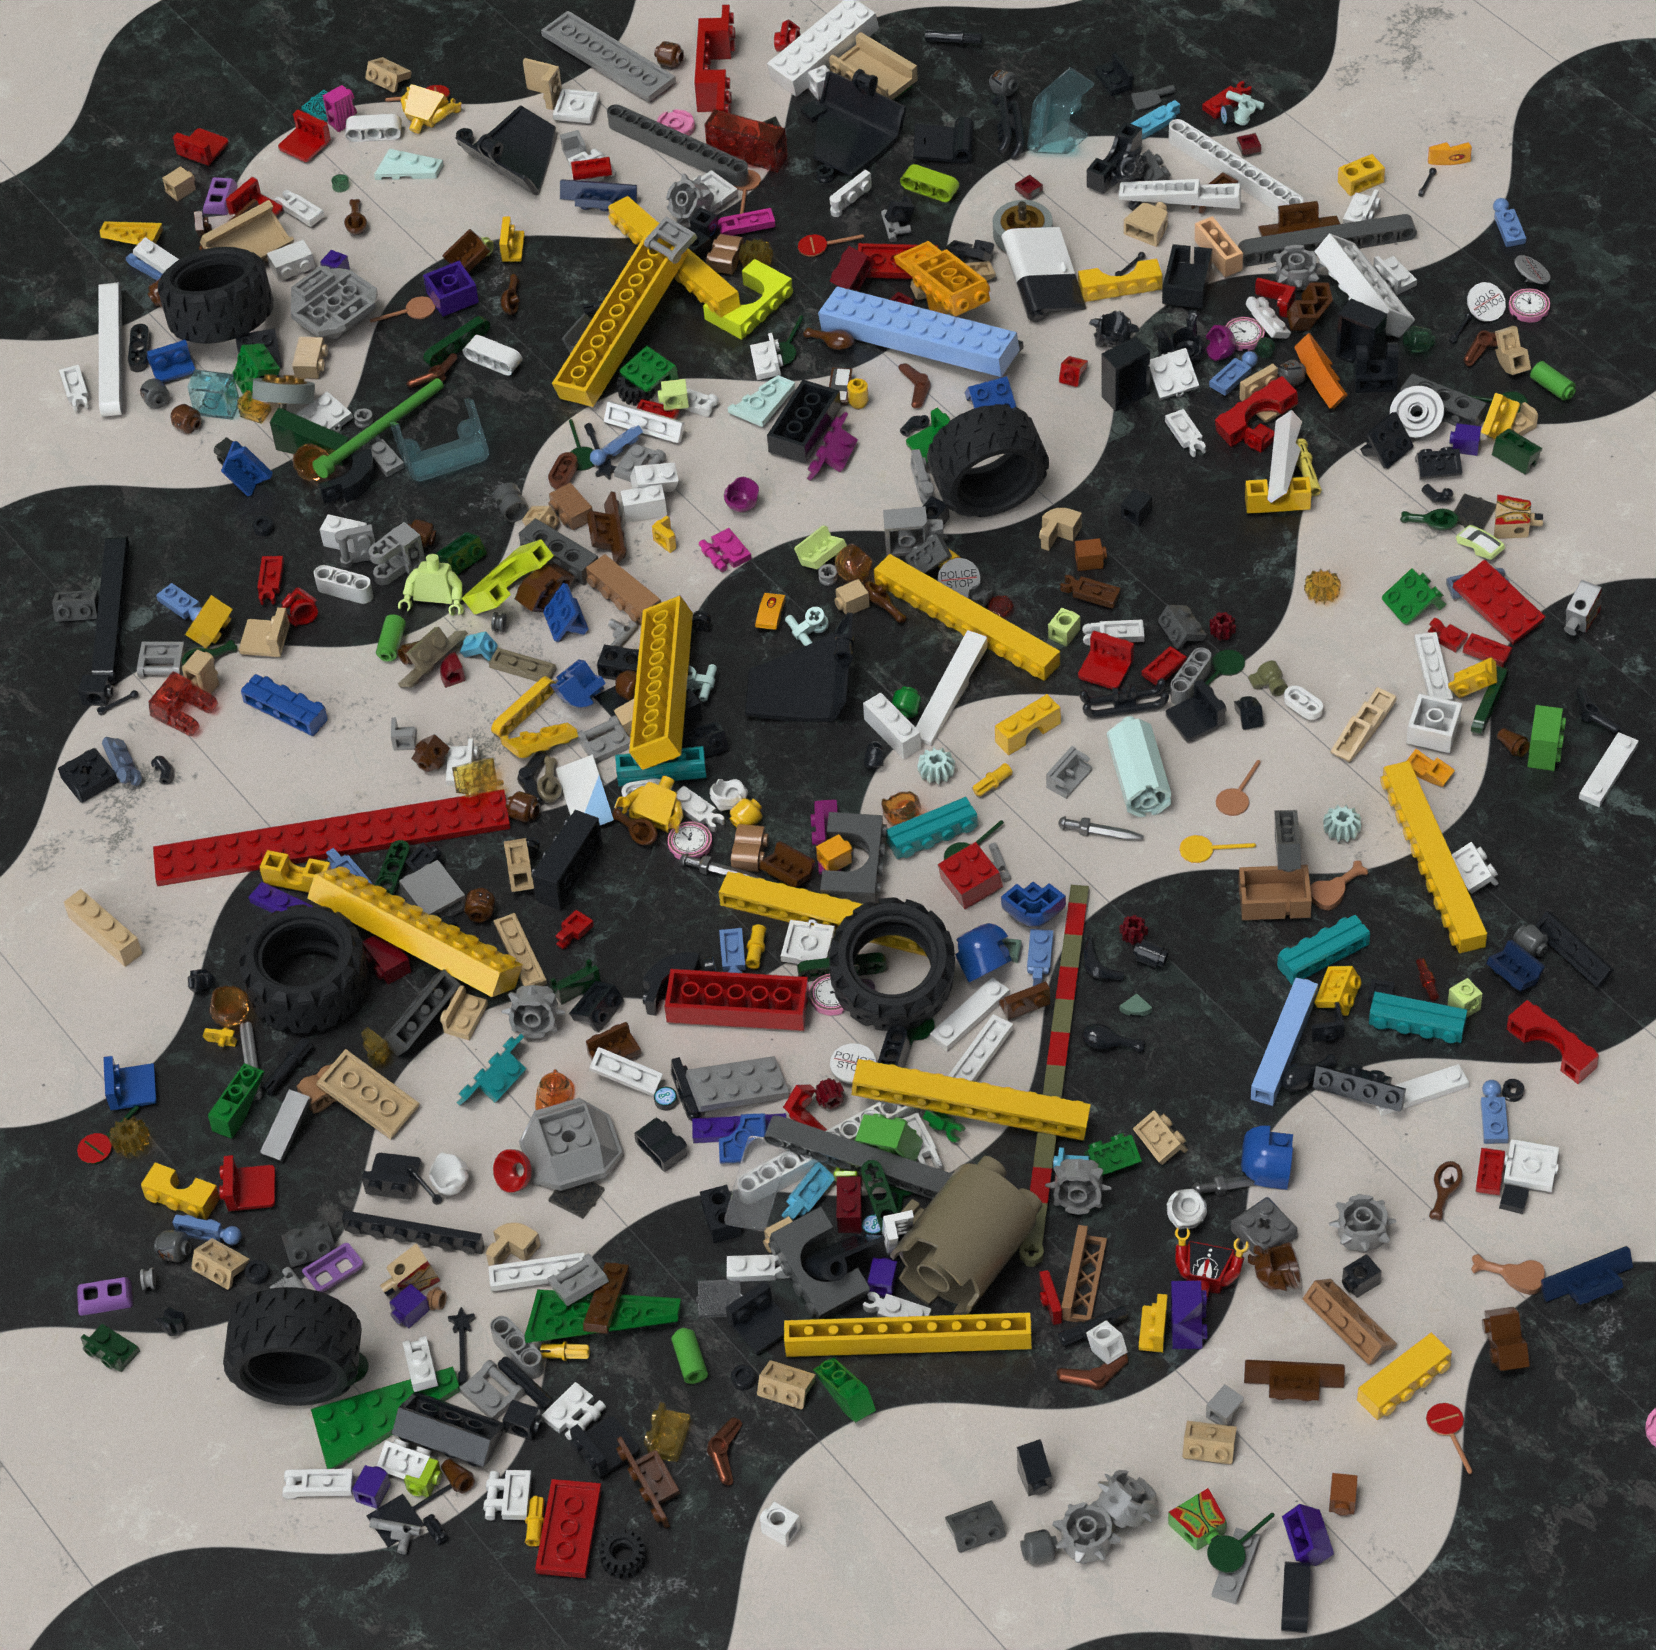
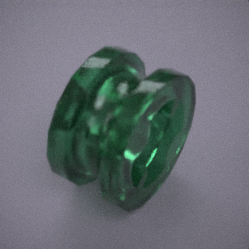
[331,174,349,193]
[1255,337,1276,358]

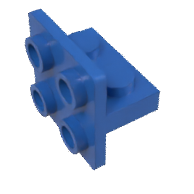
[147,340,196,383]
[221,441,273,496]
[543,583,588,642]

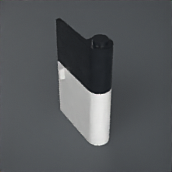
[1001,227,1086,322]

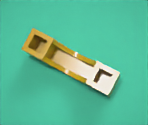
[1078,258,1162,302]

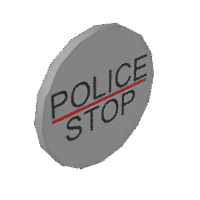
[1515,255,1550,284]
[938,558,980,598]

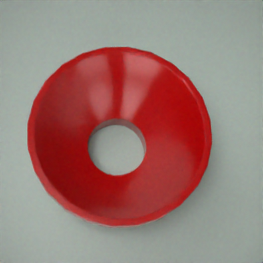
[493,1149,532,1192]

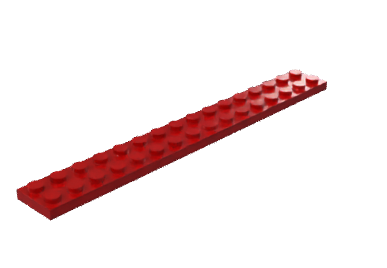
[153,789,510,887]

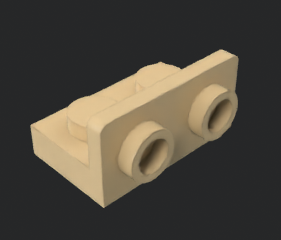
[365,57,412,92]
[440,985,488,1040]
[1133,1110,1188,1165]
[191,1238,250,1290]
[757,1360,816,1409]
[1182,1421,1237,1464]

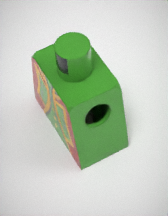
[1168,1488,1226,1550]

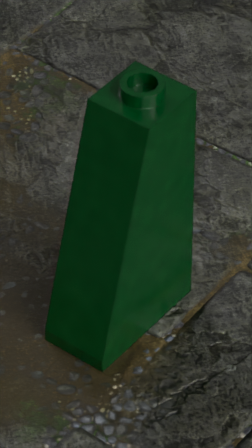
[270,408,351,466]

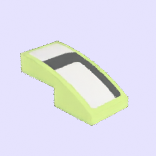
[1456,525,1505,560]

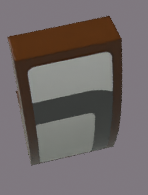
[829,368,853,405]

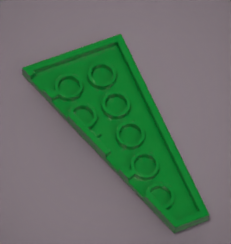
[524,1289,681,1343]

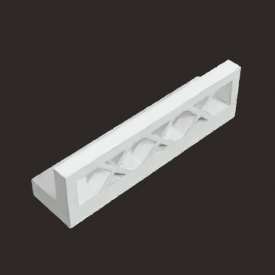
[882,1210,914,1255]

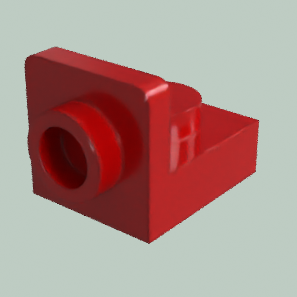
[1059,356,1088,387]
[1245,423,1275,452]

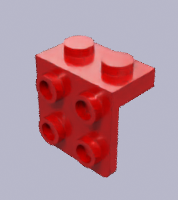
[278,110,331,162]
[173,128,229,166]
[226,177,283,216]
[1078,631,1134,689]
[219,1155,275,1211]

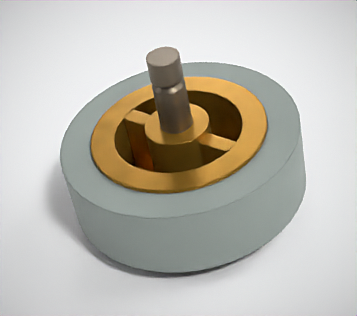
[993,200,1053,251]
[252,374,315,410]

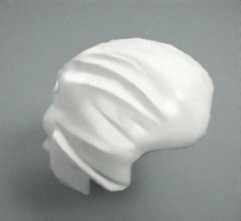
[709,779,748,812]
[429,1152,469,1196]
[1167,1189,1207,1229]

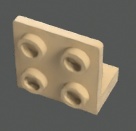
[523,58,562,110]
[1240,364,1296,423]
[239,607,290,657]

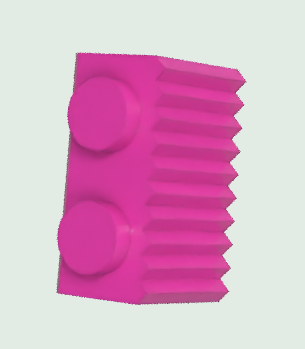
[323,85,357,132]

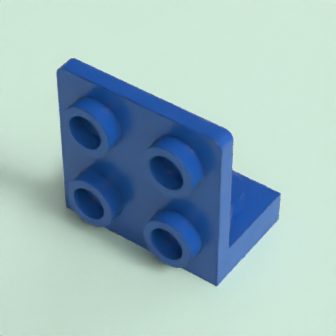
[964,376,1016,408]
[103,1056,157,1111]

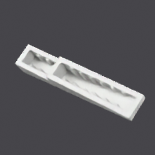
[1119,179,1242,209]
[1268,410,1302,503]
[915,630,987,746]

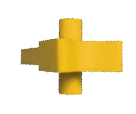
[203,1027,237,1047]

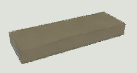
[489,648,557,682]

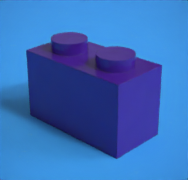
[1282,1504,1334,1566]

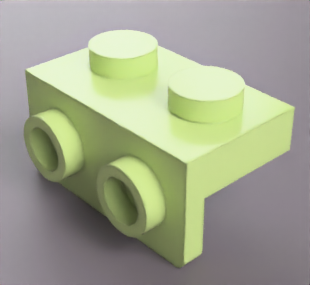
[794,525,847,569]

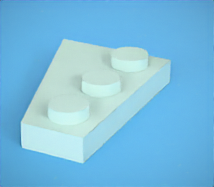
[374,149,444,180]
[728,375,796,427]

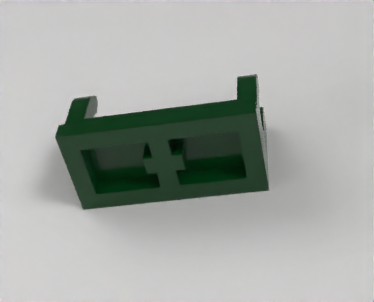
[1492,428,1542,475]
[550,959,601,1005]

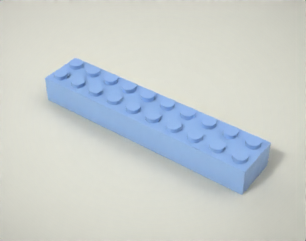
[818,287,1019,377]

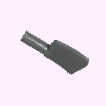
[1131,85,1175,111]

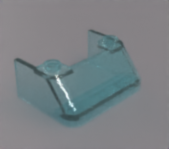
[1027,67,1094,154]
[390,397,489,482]

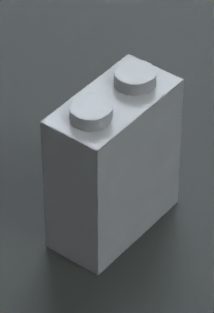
[399,860,466,918]

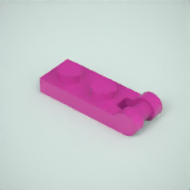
[718,208,775,236]

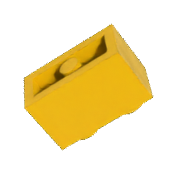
[185,595,233,648]

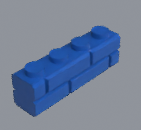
[241,674,328,736]

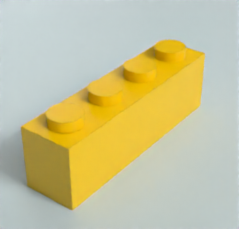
[1357,1332,1452,1420]

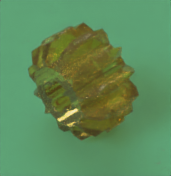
[739,238,773,268]
[1304,568,1341,605]
[109,1116,150,1157]

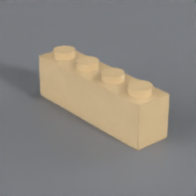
[64,889,142,967]

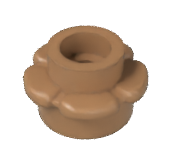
[427,1287,447,1311]

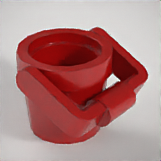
[774,19,801,52]
[281,587,318,627]

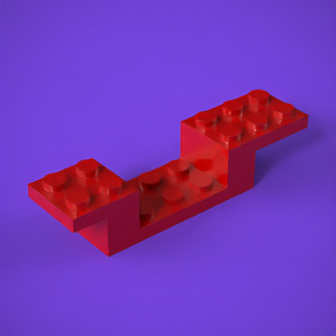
[694,5,736,138]

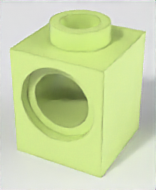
[658,379,689,411]
[1048,608,1080,647]
[1448,978,1483,1017]

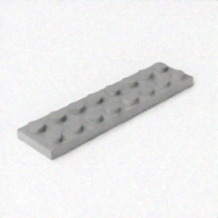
[541,11,676,102]

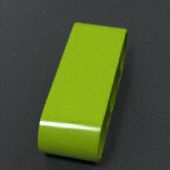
[900,164,960,202]

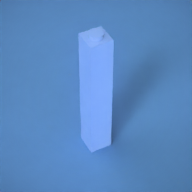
[1251,978,1318,1106]

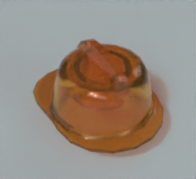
[535,1069,574,1110]

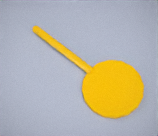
[1179,835,1256,863]

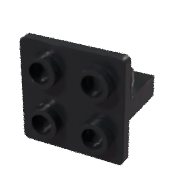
[1360,412,1414,469]

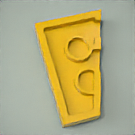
[100,221,163,245]
[500,722,578,758]

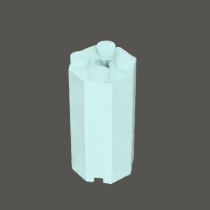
[1107,716,1171,817]

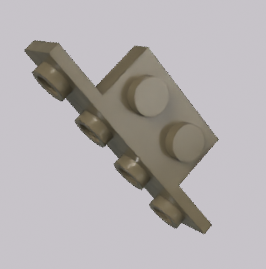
[398,627,468,688]

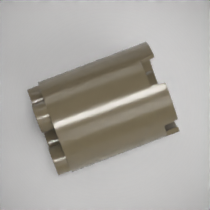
[890,1156,1042,1315]

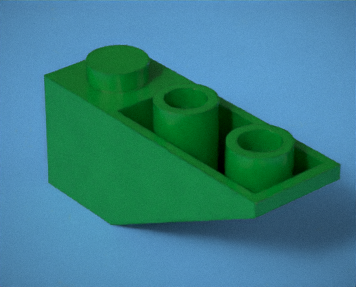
[208,1063,264,1139]
[813,1357,876,1423]

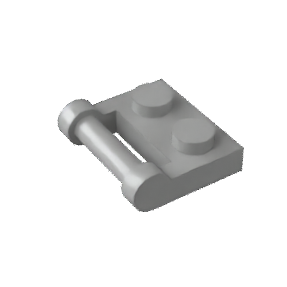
[644,216,697,264]
[614,443,666,482]
[335,524,375,568]
[137,642,185,677]
[577,715,630,764]
[547,1253,609,1306]
[459,1360,525,1420]

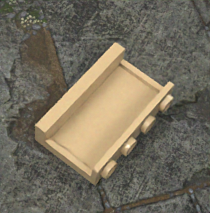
[829,32,918,100]
[200,200,294,263]

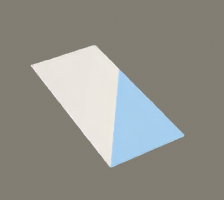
[556,755,614,825]

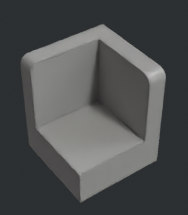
[560,130,587,161]
[391,717,416,751]
[1206,1384,1244,1426]

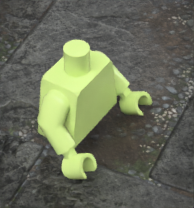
[398,554,464,616]

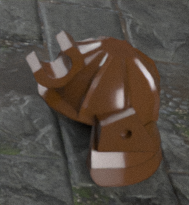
[1248,1242,1302,1291]

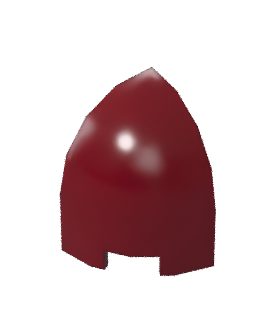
[440,652,465,688]

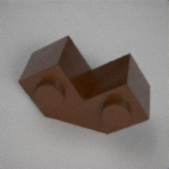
[1287,283,1333,331]
[514,563,575,613]
[1482,1307,1530,1371]

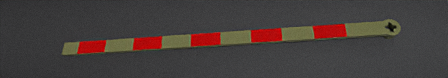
[1020,884,1089,1267]

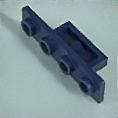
[560,179,637,211]
[1541,1246,1633,1305]

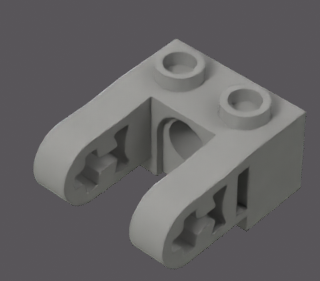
[369,522,425,585]

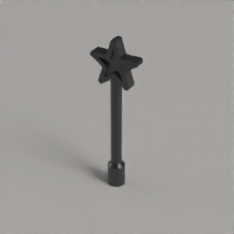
[584,423,617,480]
[448,1307,476,1386]

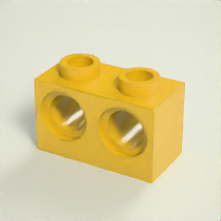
[1337,154,1385,196]

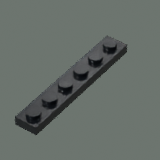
[342,1210,485,1254]

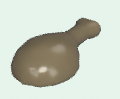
[537,756,562,803]

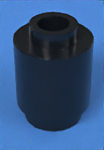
[1133,939,1169,968]

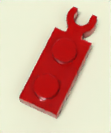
[1202,81,1252,119]
[257,556,284,605]

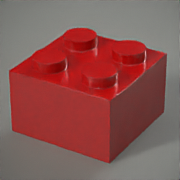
[937,842,1003,909]

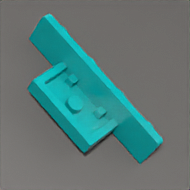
[456,1034,527,1106]

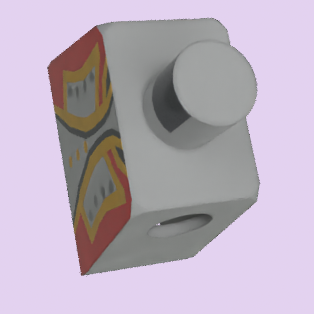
[1564,580,1602,635]

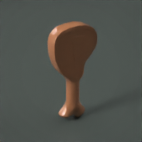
[1310,860,1368,911]
[1471,1254,1545,1295]

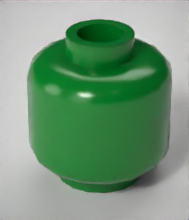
[892,687,921,719]

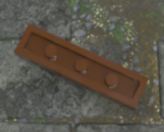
[583,1262,629,1334]

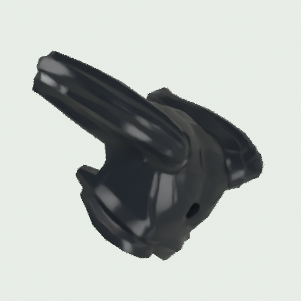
[1156,310,1205,363]

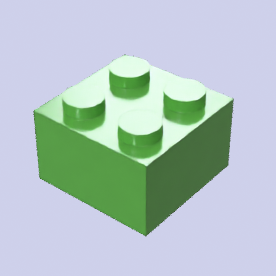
[1527,705,1566,771]
[855,1113,923,1161]

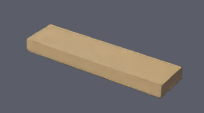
[494,913,547,986]

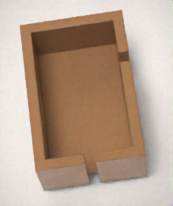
[1238,865,1312,920]

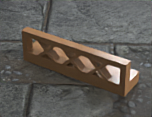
[1061,1225,1107,1322]
[1302,1278,1397,1365]

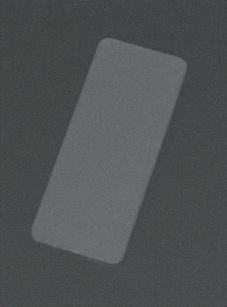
[724,1136,789,1231]

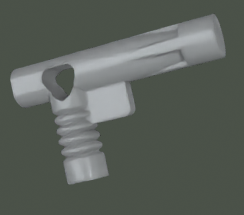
[881,210,911,243]
[608,619,638,647]
[989,843,1011,882]
[269,1267,307,1289]
[369,1518,421,1555]

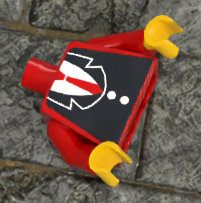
[1175,1227,1250,1298]

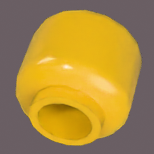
[729,798,762,828]

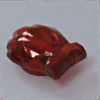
[987,595,1014,618]

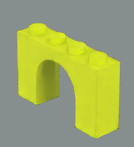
[703,259,793,340]
[462,539,554,615]

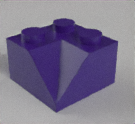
[423,261,479,317]
[1171,1281,1207,1349]

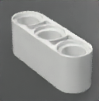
[345,114,402,142]
[463,335,523,375]
[314,565,373,604]

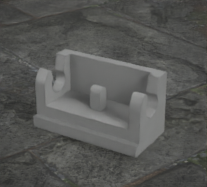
[1046,746,1092,799]

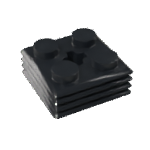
[58,748,118,803]

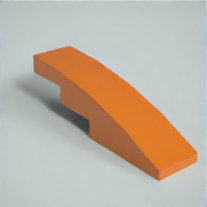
[1294,333,1348,409]

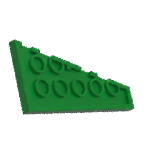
[311,1366,460,1469]

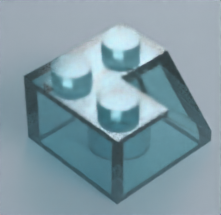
[187,369,240,420]

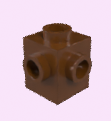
[411,734,450,772]

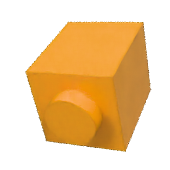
[816,834,853,871]

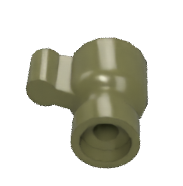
[1248,660,1288,696]

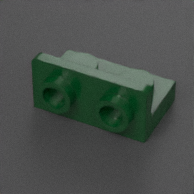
[436,532,487,575]
[80,1324,140,1372]

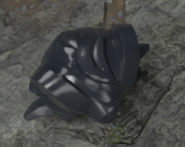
[1110,147,1148,187]
[1089,310,1139,348]

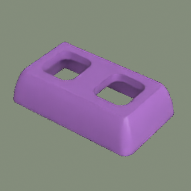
[203,177,237,215]
[302,1243,363,1293]
[77,1277,133,1316]

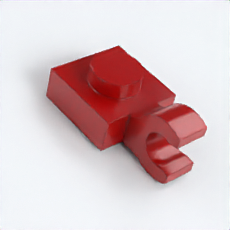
[1428,618,1468,653]
[556,910,594,949]

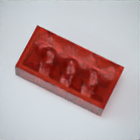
[704,109,788,172]

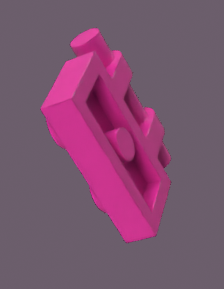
[699,528,751,572]

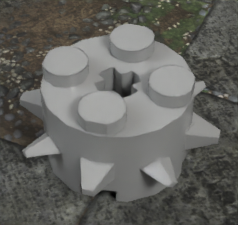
[666,173,714,223]
[1268,245,1324,291]
[502,985,565,1039]
[1045,1159,1111,1214]
[1329,1194,1396,1252]
[1096,1470,1159,1528]
[1052,1501,1121,1564]

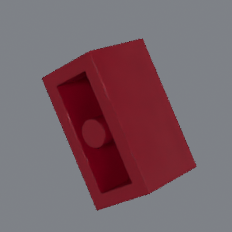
[830,246,875,292]
[362,935,411,985]
[836,1176,862,1233]

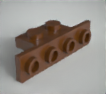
[1258,201,1340,237]
[587,491,627,565]
[1244,1360,1345,1401]
[616,1436,680,1529]

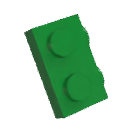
[232,344,280,401]
[620,346,679,392]
[906,407,950,466]
[1382,568,1447,625]

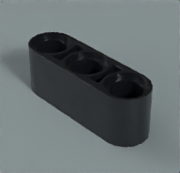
[877,1025,911,1068]
[1281,1561,1311,1633]

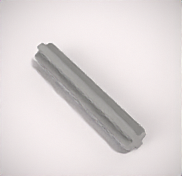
[240,1022,262,1101]

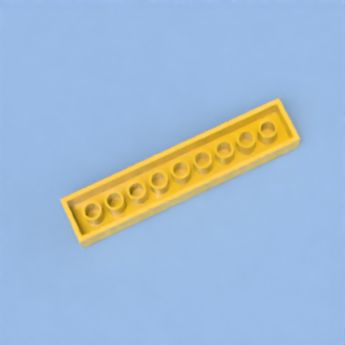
[552,231,688,407]
[629,595,693,770]
[308,866,523,997]

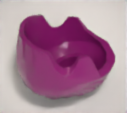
[1206,325,1236,361]
[724,476,759,512]

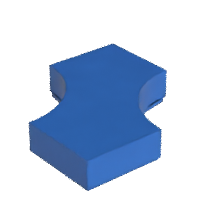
[719,1113,766,1164]

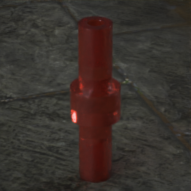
[1416,958,1439,1000]

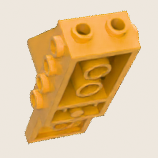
[894,241,990,317]

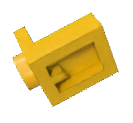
[652,516,676,553]

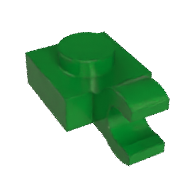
[923,1110,966,1142]

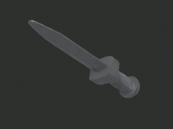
[1058,816,1144,839]
[680,853,760,878]
[1192,1175,1255,1196]

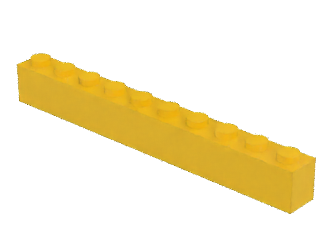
[608,196,741,317]
[874,554,1060,681]
[1380,761,1487,954]
[719,871,927,956]
[851,1059,1091,1141]
[784,1313,1032,1357]

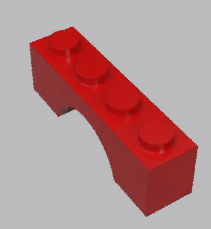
[1215,376,1298,447]
[1506,1000,1599,1084]

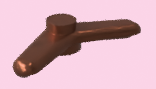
[1464,331,1498,366]
[406,353,457,388]
[898,363,931,408]
[1056,1354,1129,1390]
[707,1417,742,1485]

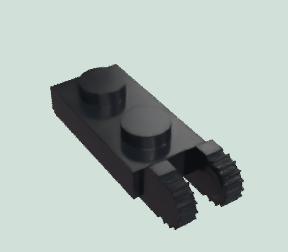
[671,1057,701,1121]

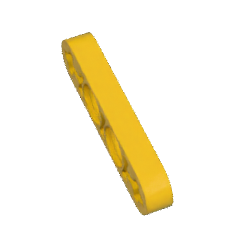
[491,676,556,737]

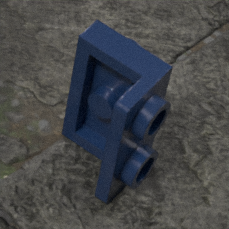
[1486,940,1545,991]

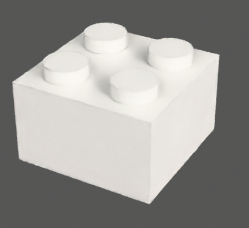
[1406,694,1462,753]

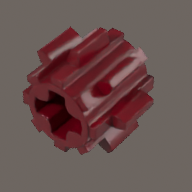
[1209,612,1236,640]
[1119,915,1148,945]
[815,1078,845,1110]

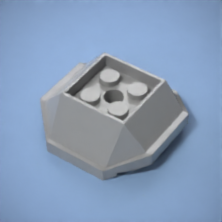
[291,266,378,340]
[519,1098,623,1191]

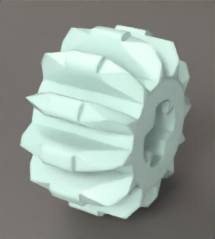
[917,747,955,785]
[1323,804,1362,842]

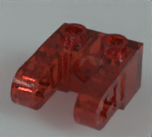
[148,671,218,736]

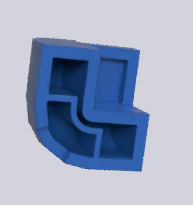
[550,659,606,707]
[1001,882,1066,926]
[955,923,1012,982]
[1241,1126,1293,1190]

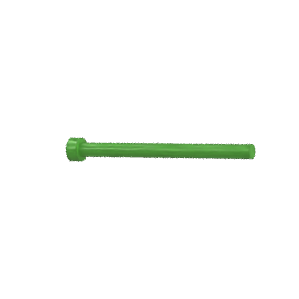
[313,378,444,478]

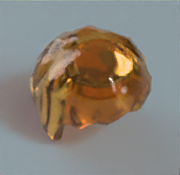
[292,444,329,481]
[835,544,872,582]
[881,791,922,826]
[209,986,249,1028]

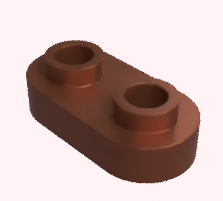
[548,452,578,489]

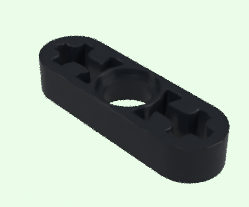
[128,324,150,372]

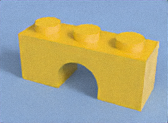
[1245,477,1312,513]
[995,694,1061,756]
[259,850,332,893]
[141,1163,220,1220]

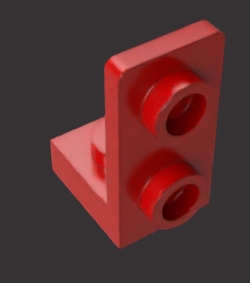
[1255,278,1296,318]
[783,1084,827,1131]

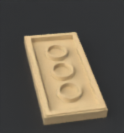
[316,1049,420,1140]

